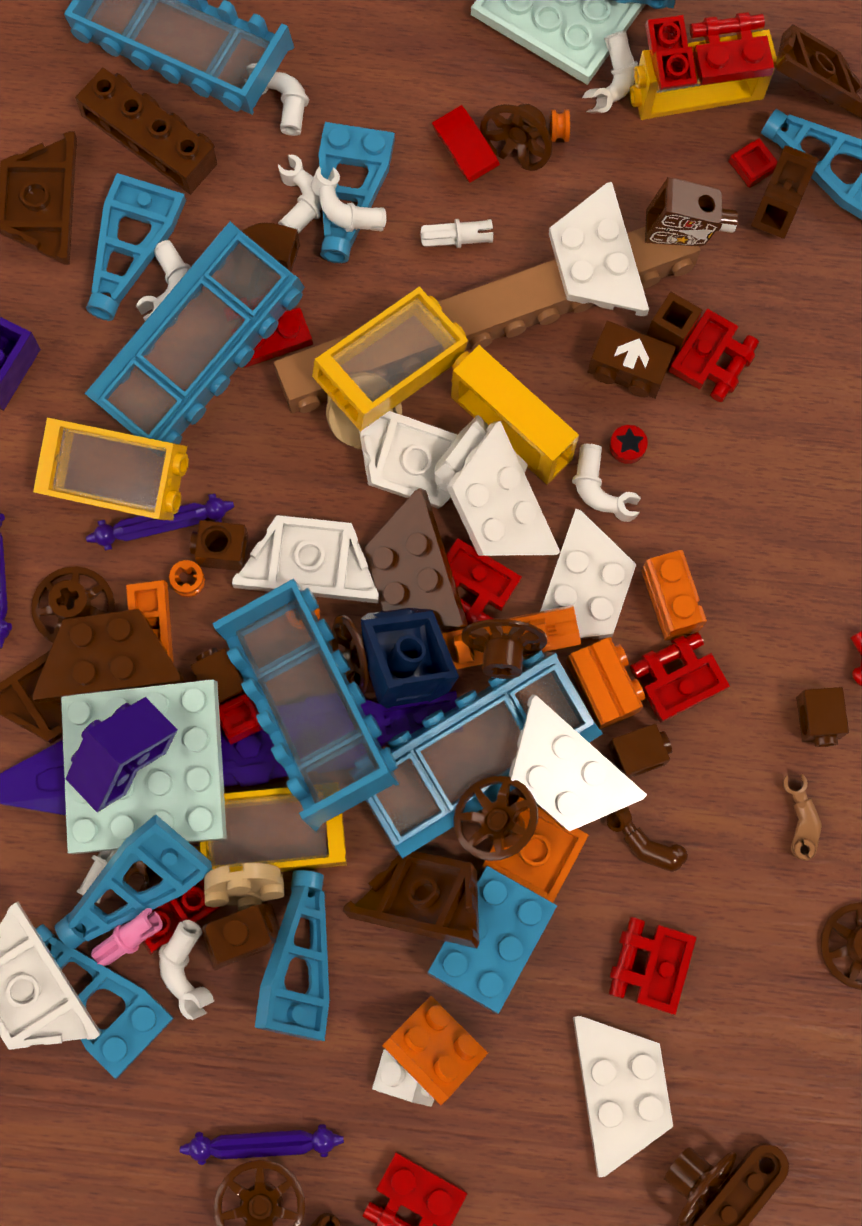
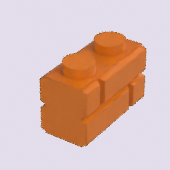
[641,550,707,641]
[566,637,645,730]

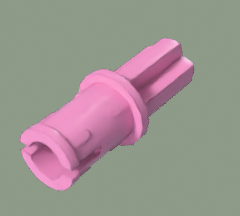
[91,908,163,966]

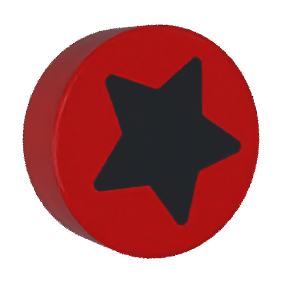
[609,425,648,464]

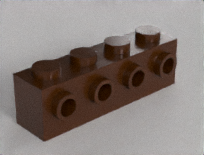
[75,67,217,195]

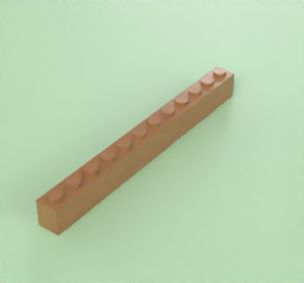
[274,226,701,413]

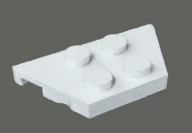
[549,182,649,316]
[359,411,457,508]
[446,421,561,556]
[533,509,636,644]
[232,515,379,603]
[508,694,647,831]
[0,901,101,1050]
[573,1016,673,1177]

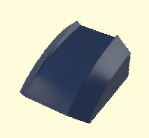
[361,608,459,709]

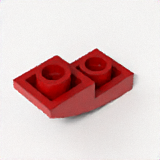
[645,15,697,90]
[432,105,500,183]
[142,879,220,955]

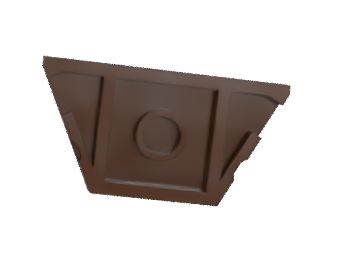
[775,24,862,118]
[0,131,77,265]
[364,488,468,628]
[32,609,184,703]
[0,651,63,744]
[343,851,479,949]

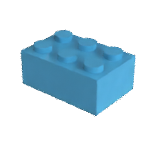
[427,866,557,1014]

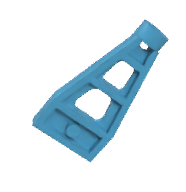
[761,108,862,220]
[319,122,395,263]
[86,173,186,321]
[55,815,212,949]
[255,870,330,1041]
[36,924,174,1079]

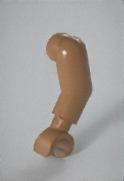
[783,774,822,861]

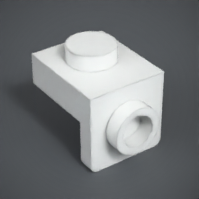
[372,1049,434,1107]

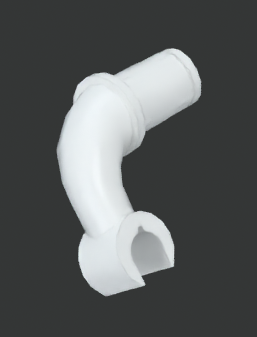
[582,31,638,114]
[245,64,309,136]
[278,155,322,234]
[311,166,386,232]
[136,240,191,321]
[572,444,641,522]
[159,920,214,1020]

